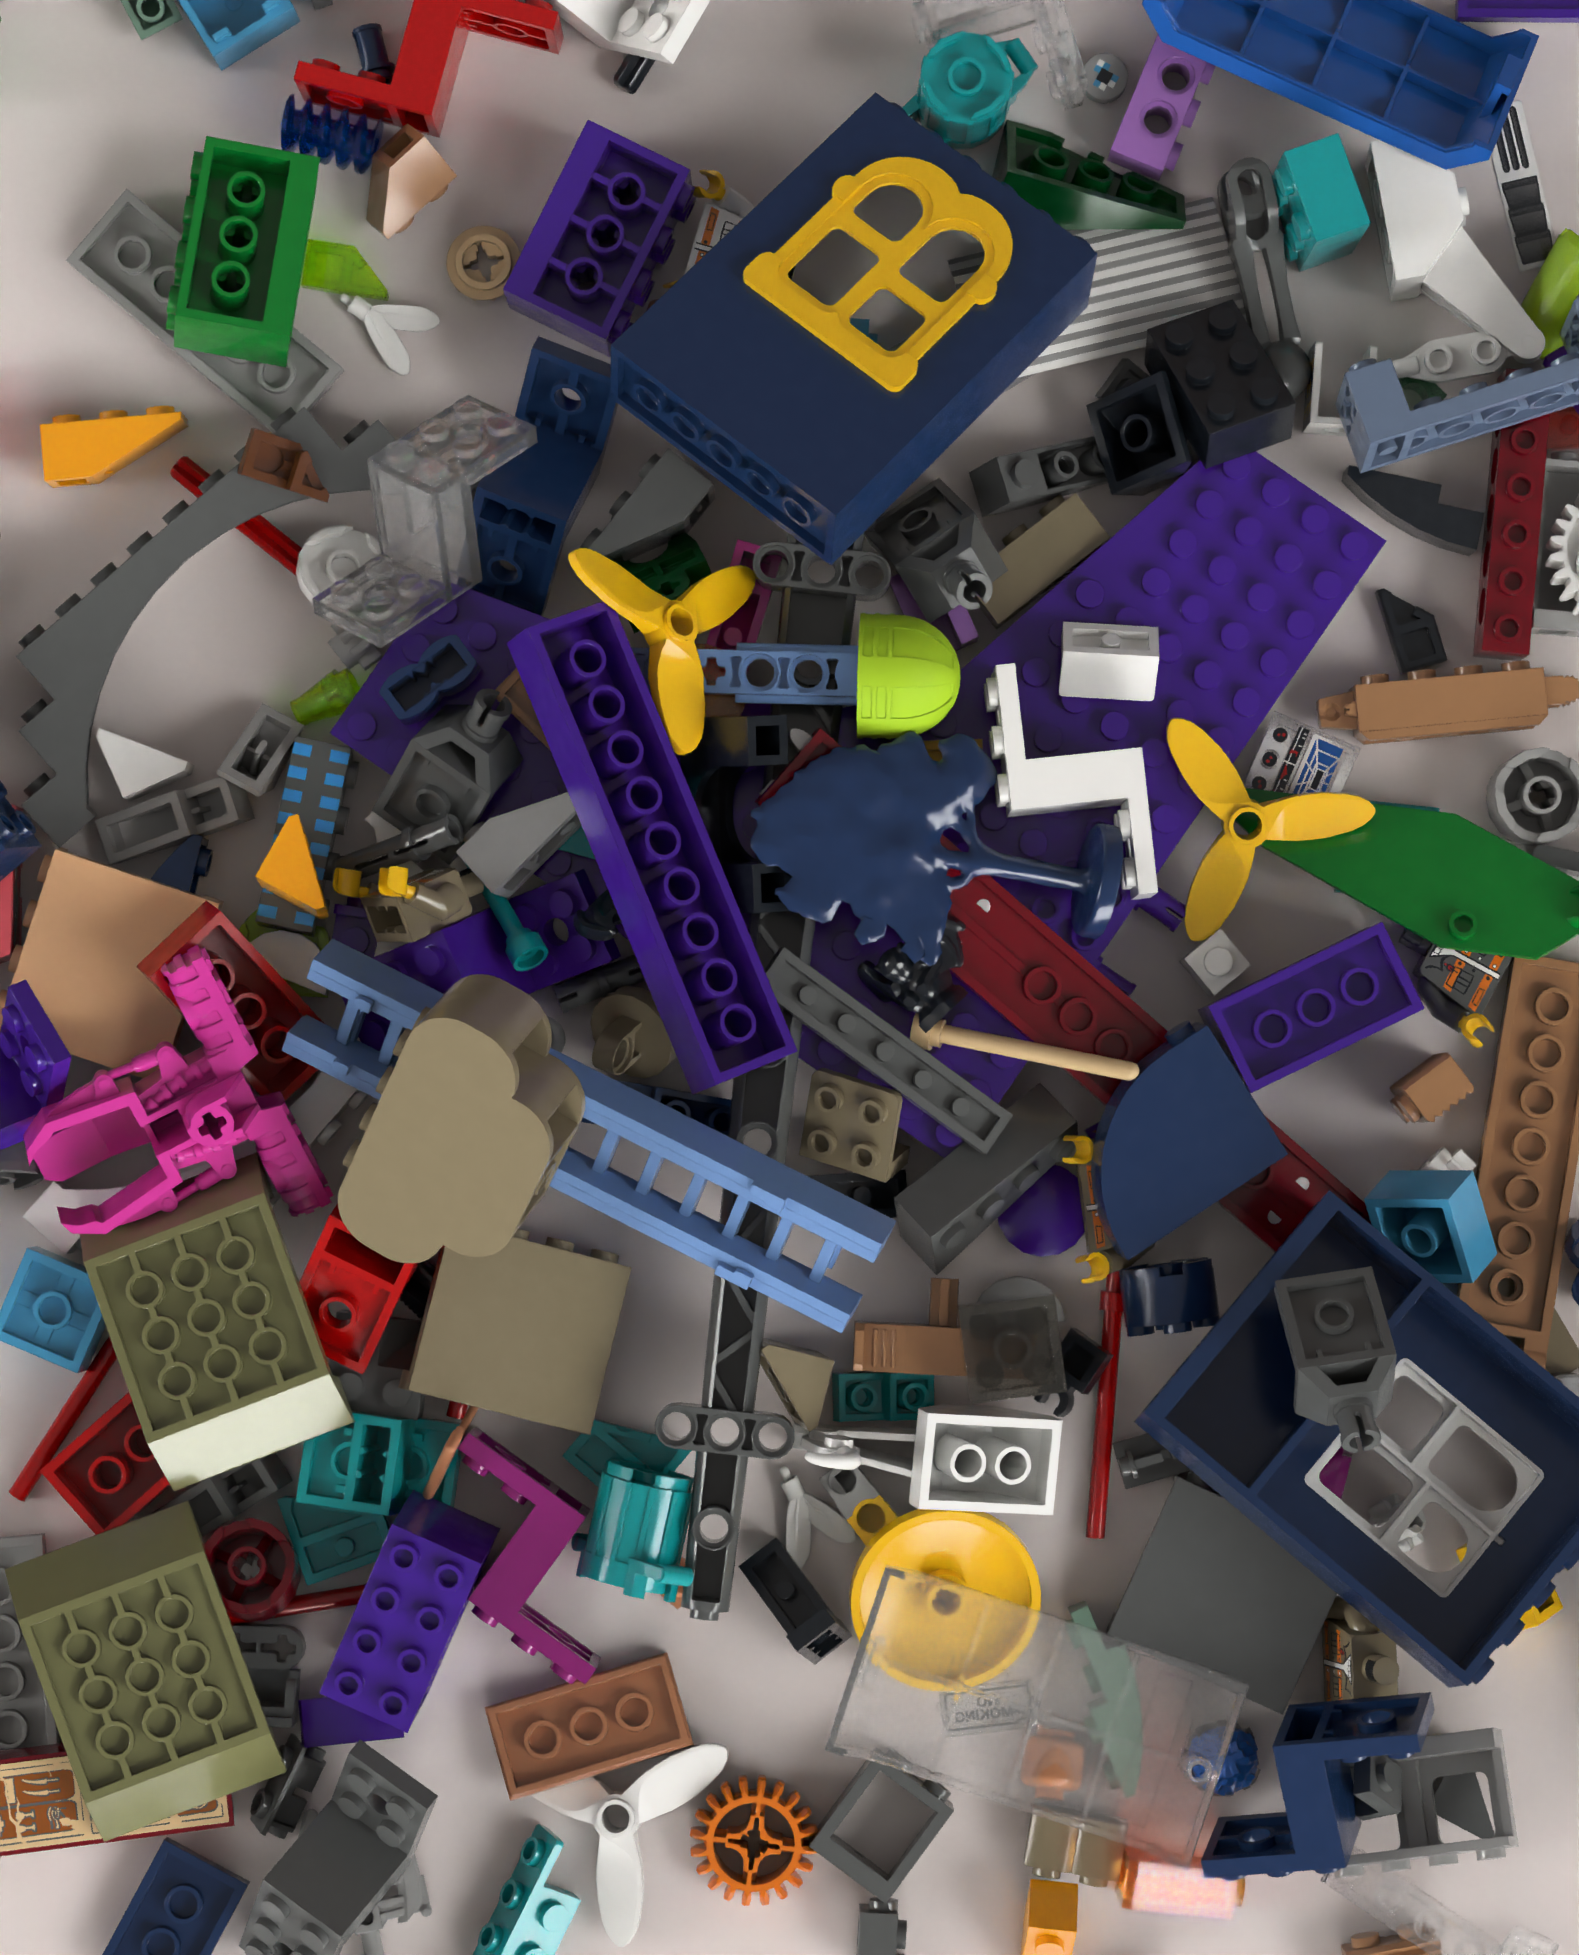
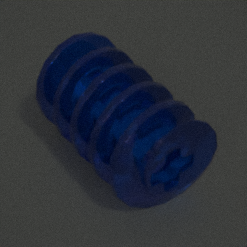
[280,94,384,175]

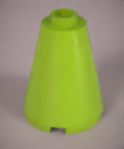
[1521,228,1579,361]

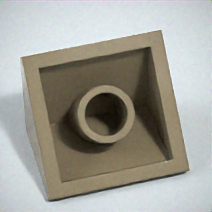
[760,1338,834,1432]

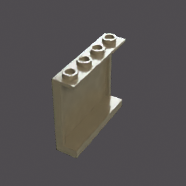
[398,1229,632,1435]

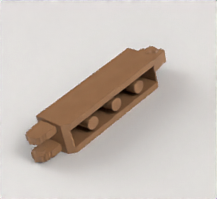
[1316,661,1579,745]

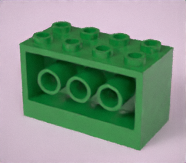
[166,136,320,367]

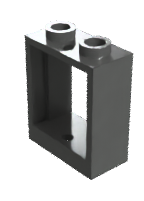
[809,1747,954,1904]

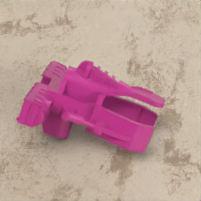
[23,944,334,1234]

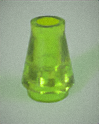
[290,668,360,726]

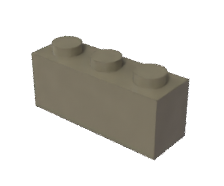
[974,493,1110,630]

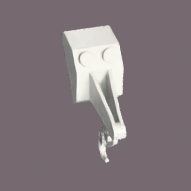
[1365,140,1545,409]
[792,1403,1063,1515]

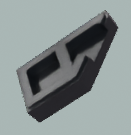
[1375,588,1447,675]

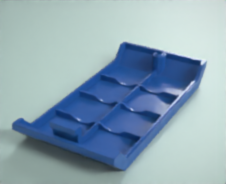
[1142,0,1539,170]

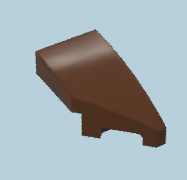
[237,428,330,503]

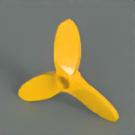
[568,548,756,755]
[1166,717,1375,942]

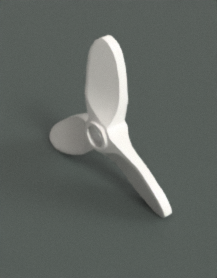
[532,1743,729,1947]

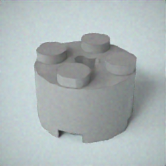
[1486,747,1579,846]

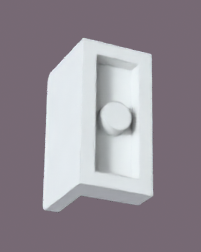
[1059,622,1159,701]

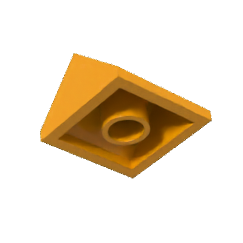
[255,814,329,919]

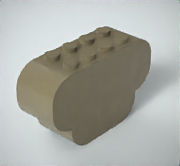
[338,974,586,1263]

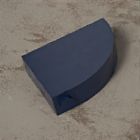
[1091,1021,1288,1260]

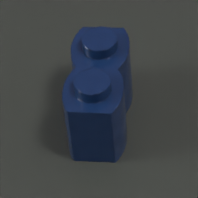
[379,635,481,725]

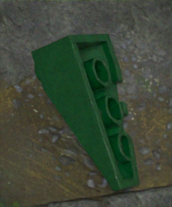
[992,120,1186,230]

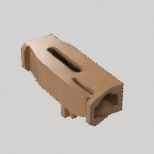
[852,1278,1036,1380]

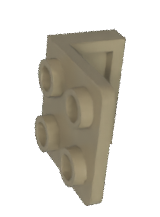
[799,1068,910,1183]

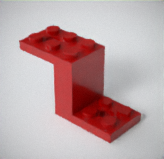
[294,0,564,138]
[299,1203,420,1375]

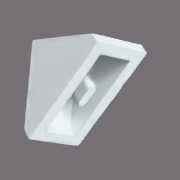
[96,728,194,802]

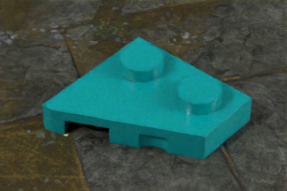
[277,1496,390,1586]

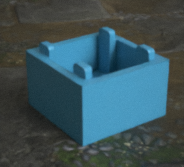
[177,0,300,71]
[0,1246,106,1373]

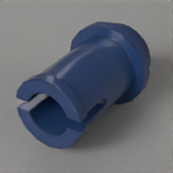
[352,23,395,84]

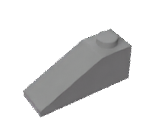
[456,792,582,898]

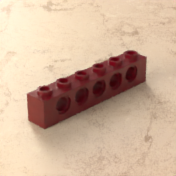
[1473,368,1550,661]

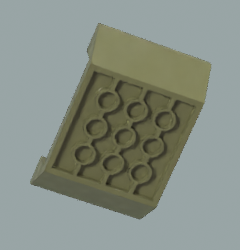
[80,1152,355,1491]
[5,1500,287,1842]

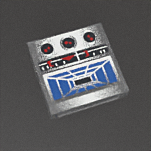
[1243,710,1361,794]

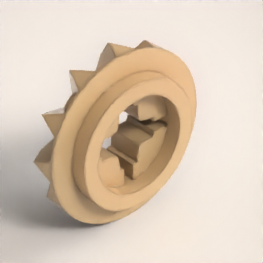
[446,226,520,301]

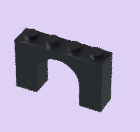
[680,715,792,914]

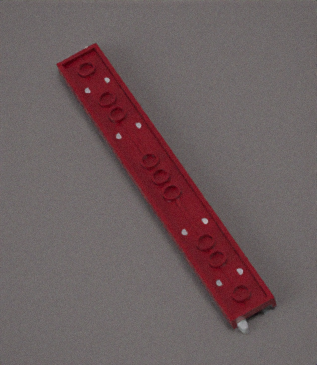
[754,728,1372,1253]

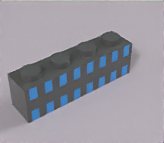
[255,736,360,937]

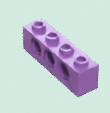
[1107,34,1216,181]

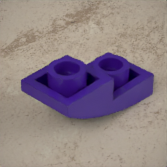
[298,1697,404,1748]

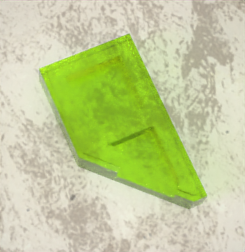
[301,239,389,301]

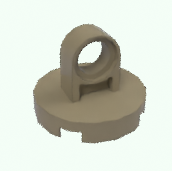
[590,985,677,1079]

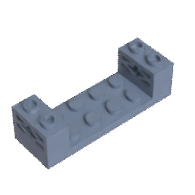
[1335,295,1579,474]

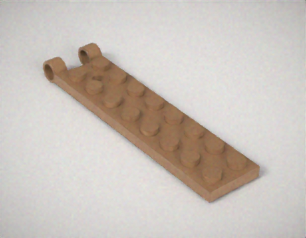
[1456,957,1579,1369]

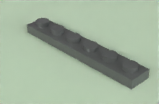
[764,947,1013,1154]

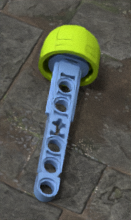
[631,613,961,739]

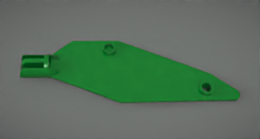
[1235,788,1579,960]

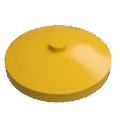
[849,1509,1041,1691]

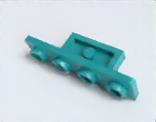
[473,1824,581,1955]

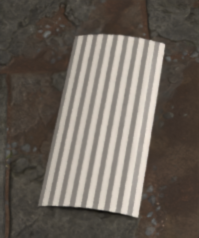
[947,197,1247,378]

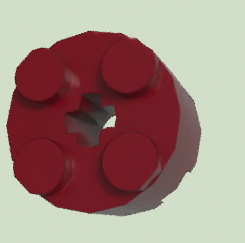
[204,1518,301,1621]

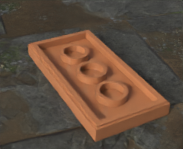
[484,1652,694,1801]

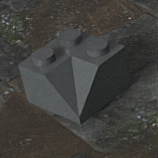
[329,1310,426,1420]

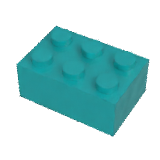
[1272,133,1371,272]

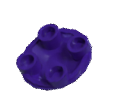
[998,1165,1084,1257]

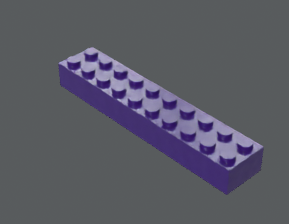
[507,601,798,1095]

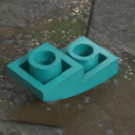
[832,1372,935,1422]

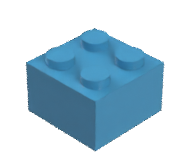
[1364,1170,1498,1283]

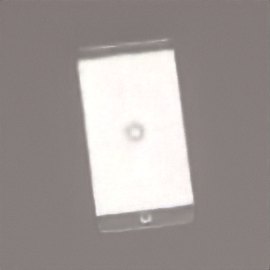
[825,1564,1249,1870]

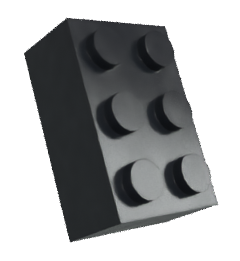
[1144,299,1296,469]

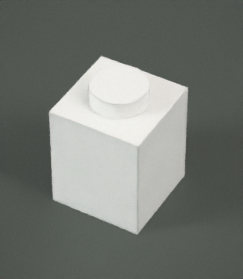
[1179,929,1251,997]

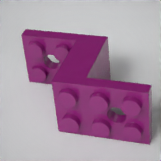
[457,1427,601,1684]

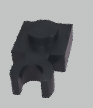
[1034,1328,1114,1417]

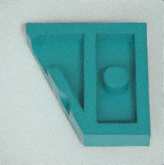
[562,1419,692,1487]

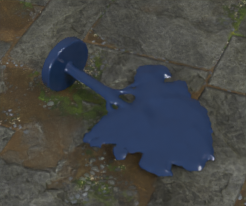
[750,731,1123,966]

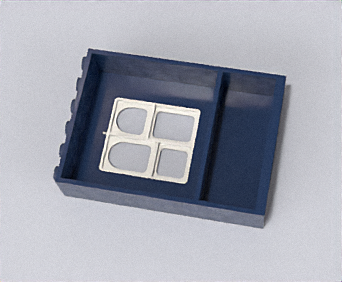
[1134,1190,1579,1688]

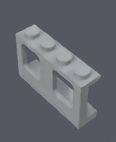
[1335,1728,1519,1878]

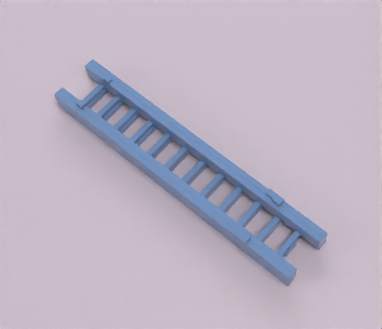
[282,939,896,1333]

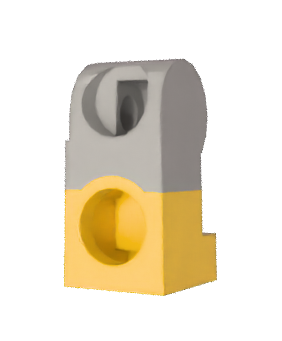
[819,1467,899,1545]

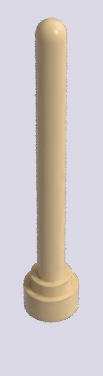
[910,1013,1140,1081]

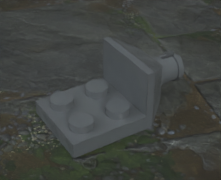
[864,478,1008,623]
[372,689,523,865]
[1274,1266,1397,1453]

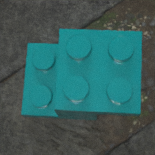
[296,1411,464,1516]

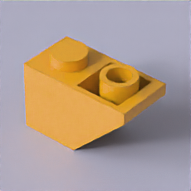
[1020,1879,1078,1955]

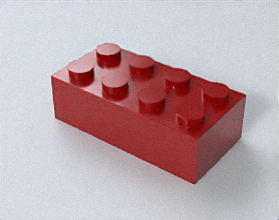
[136,901,325,1102]
[40,1392,170,1535]

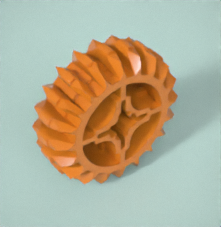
[690,1775,818,1906]

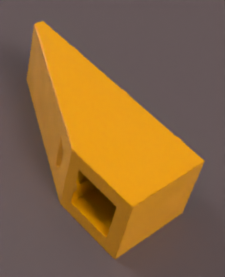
[40,406,188,488]

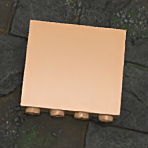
[0,847,224,1078]

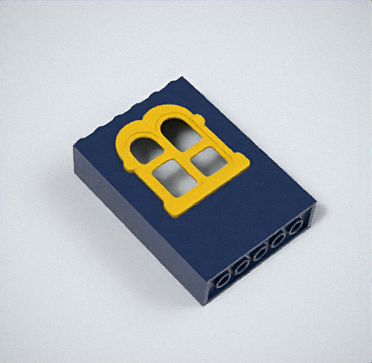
[610,92,1098,565]

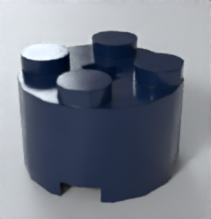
[1119,1257,1220,1337]

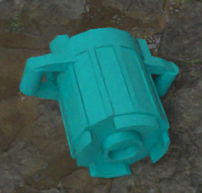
[902,31,1039,149]
[571,1460,694,1602]

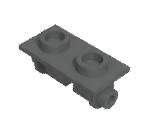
[1112,1433,1191,1489]
[250,1733,326,1839]

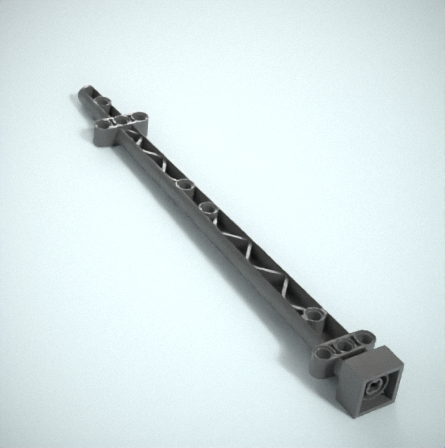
[655,520,891,1621]

